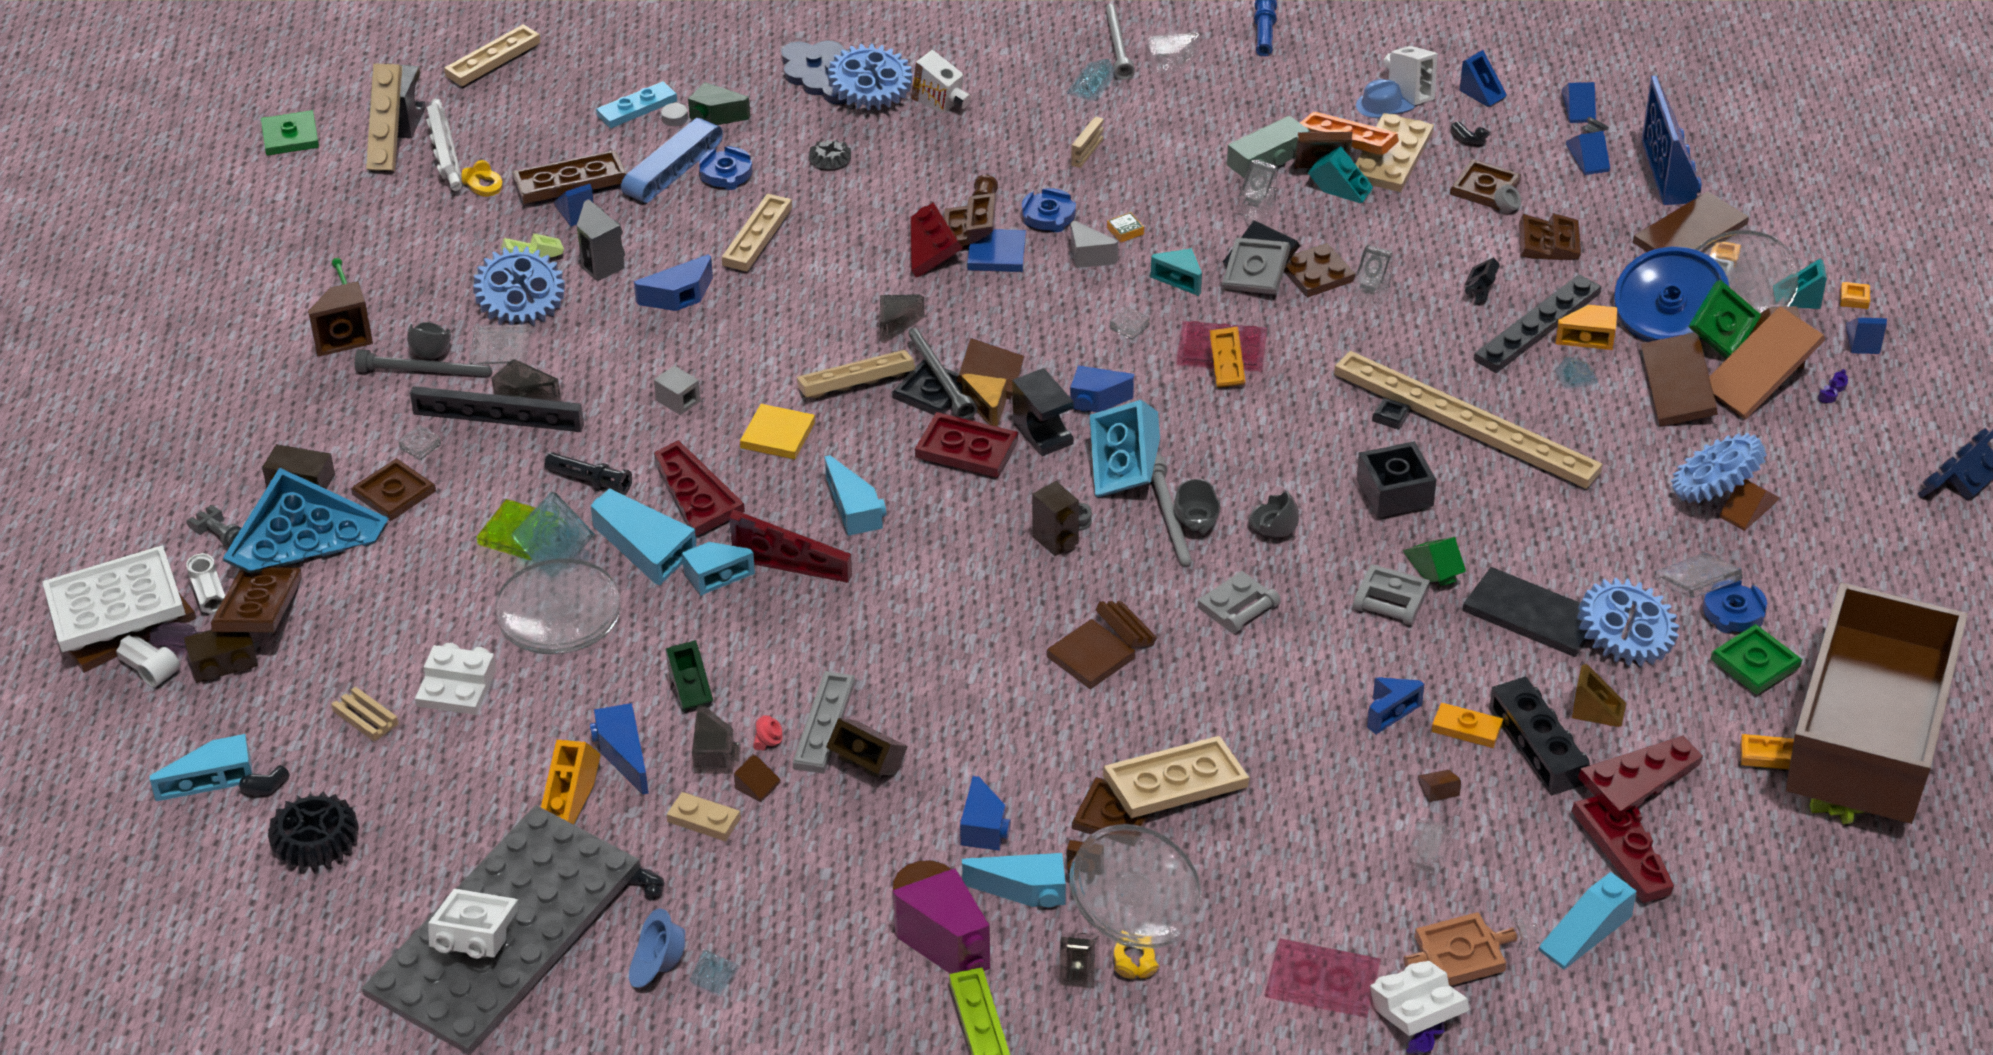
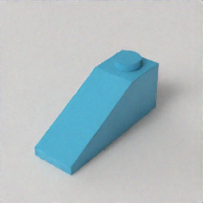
[824,455,887,536]
[149,734,253,801]
[962,853,1066,907]
[1538,872,1637,970]

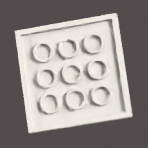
[42,545,186,652]

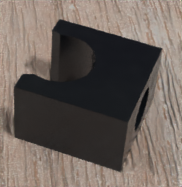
[397,65,426,139]
[1012,368,1074,457]

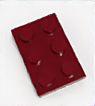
[915,412,1018,478]

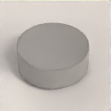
[661,103,688,126]
[1495,184,1521,213]

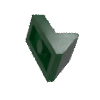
[665,640,714,710]

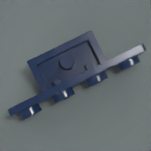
[1917,427,1993,500]

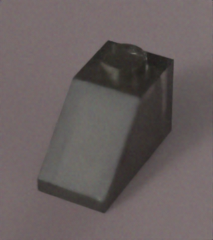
[491,359,561,401]
[692,705,741,774]
[1060,932,1100,989]

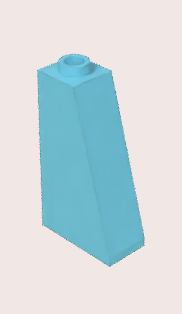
[590,488,697,586]

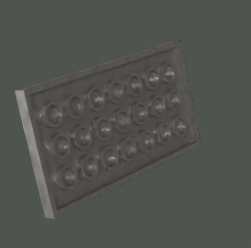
[362,805,641,1055]

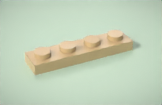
[444,24,541,86]
[366,64,402,172]
[722,194,792,272]
[797,350,915,398]

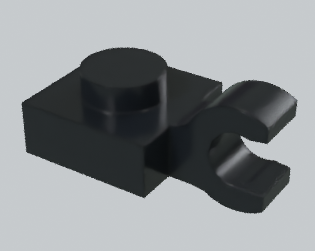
[1465,257,1500,305]

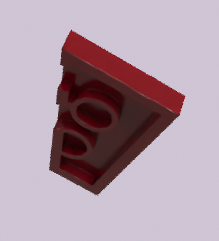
[911,202,963,277]

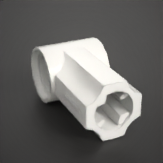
[186,553,225,615]
[116,635,181,688]

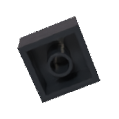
[1357,441,1437,518]

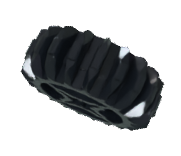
[268,791,359,873]

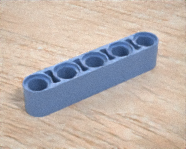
[621,118,723,203]

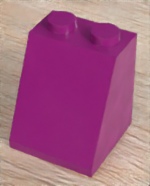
[893,868,991,974]

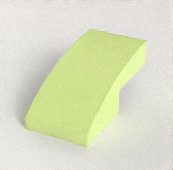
[501,233,564,258]

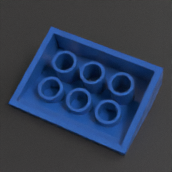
[1642,75,1702,205]

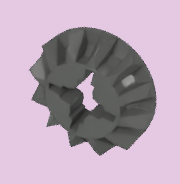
[809,139,851,169]

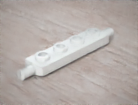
[426,99,463,191]

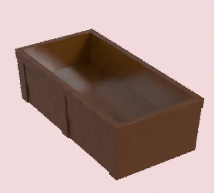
[1786,582,1968,824]

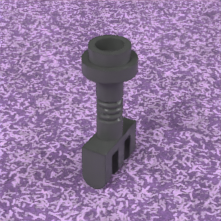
[186,505,241,548]

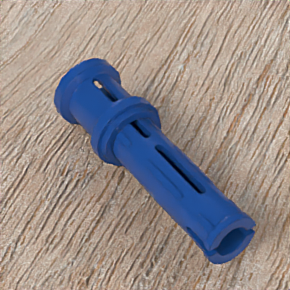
[1254,0,1277,56]

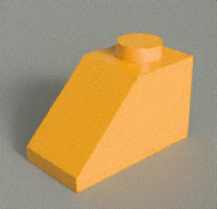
[1555,305,1617,350]

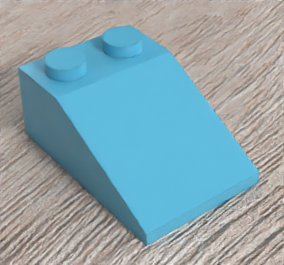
[1090,400,1160,497]

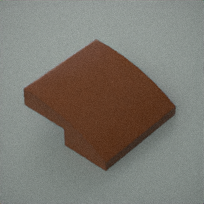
[944,193,996,247]
[1519,213,1581,260]

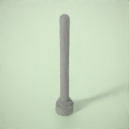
[1106,3,1135,80]
[1151,455,1192,567]

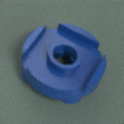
[699,146,753,190]
[1022,188,1076,233]
[1703,579,1768,633]

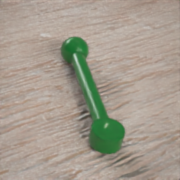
[332,258,347,285]

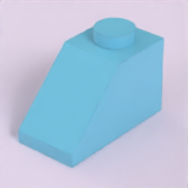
[682,542,755,596]

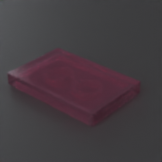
[1265,938,1381,1018]

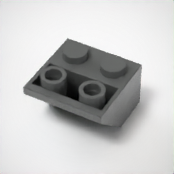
[577,200,625,282]

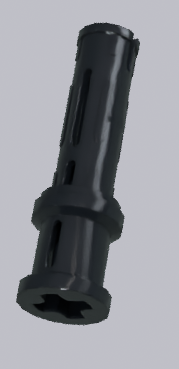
[544,452,632,496]

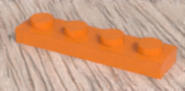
[1300,111,1399,155]

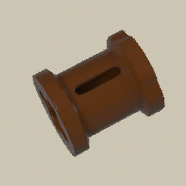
[972,175,998,196]

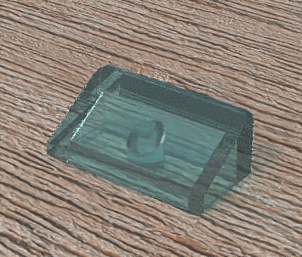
[1067,59,1115,101]

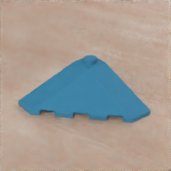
[223,468,389,574]

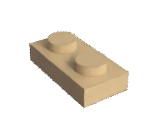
[667,792,741,841]

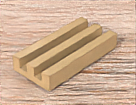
[1071,116,1104,168]
[331,686,399,742]

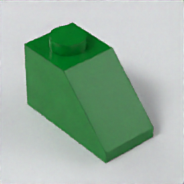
[1403,537,1466,586]

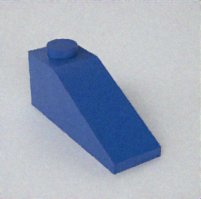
[590,703,649,795]

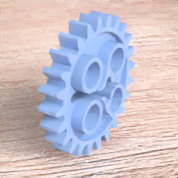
[828,44,913,110]
[473,246,565,328]
[1671,433,1767,503]
[1577,578,1679,667]

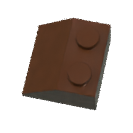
[308,281,373,357]

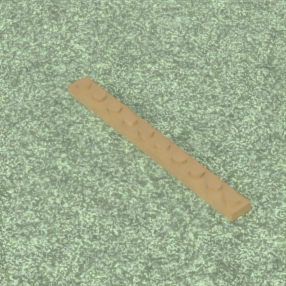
[1334,351,1603,489]

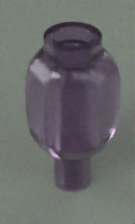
[150,622,202,652]

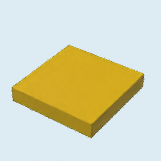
[740,404,815,459]

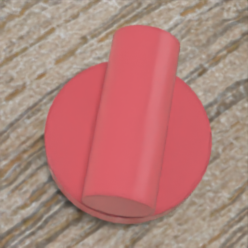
[753,715,782,751]

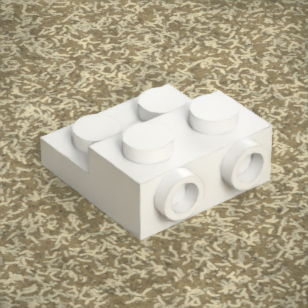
[415,643,496,715]
[428,889,518,959]
[1370,961,1469,1036]

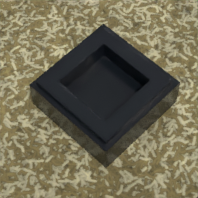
[1372,398,1411,430]

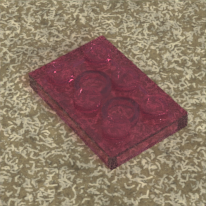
[1177,321,1267,372]

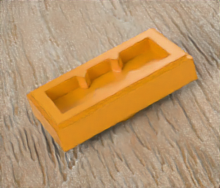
[1209,327,1246,388]
[1431,702,1503,748]
[1740,734,1794,770]

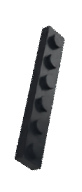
[1474,274,1601,373]
[410,386,584,432]

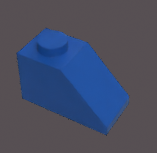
[1070,365,1134,413]
[960,776,1011,851]

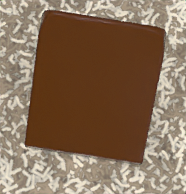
[734,754,781,802]
[1418,769,1461,802]

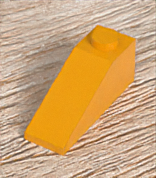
[541,739,601,825]

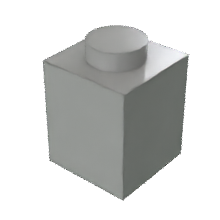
[654,365,701,415]

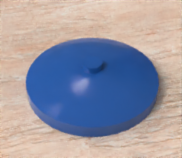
[1614,247,1729,342]

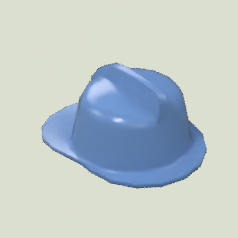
[1356,79,1416,118]
[629,908,685,988]

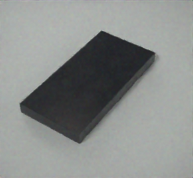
[1462,567,1588,657]

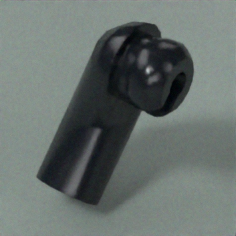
[1450,121,1489,146]
[239,765,290,796]
[627,868,665,897]

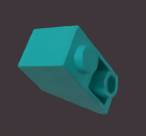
[1308,146,1373,203]

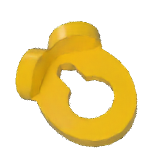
[461,160,503,197]
[1113,937,1160,979]

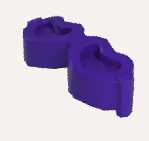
[1818,369,1848,403]
[1406,1022,1445,1055]

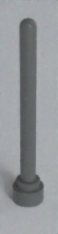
[909,328,977,420]
[354,349,493,377]

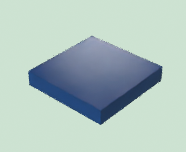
[968,229,1026,272]

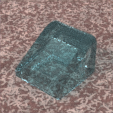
[1555,356,1598,389]
[689,949,740,994]

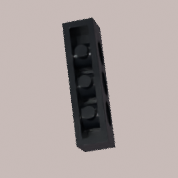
[1489,676,1590,796]

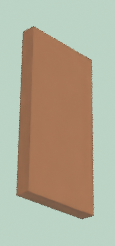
[1709,306,1825,420]

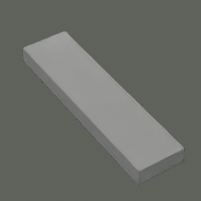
[793,671,855,774]

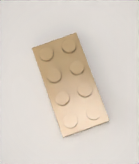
[1355,113,1434,192]
[1103,736,1249,818]

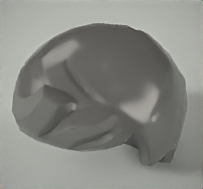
[407,322,451,360]
[1174,479,1221,535]
[1248,491,1299,538]

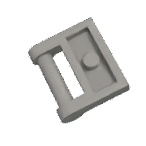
[1353,564,1430,626]
[1197,571,1281,634]

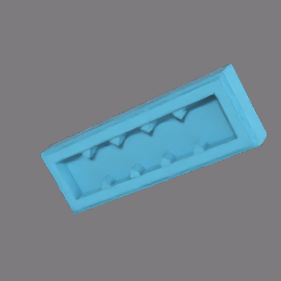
[596,81,677,129]

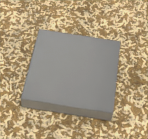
[1222,238,1291,295]

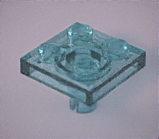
[511,492,595,578]

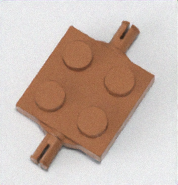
[1403,912,1517,986]

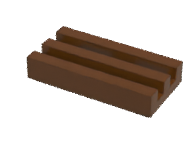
[1095,601,1157,647]

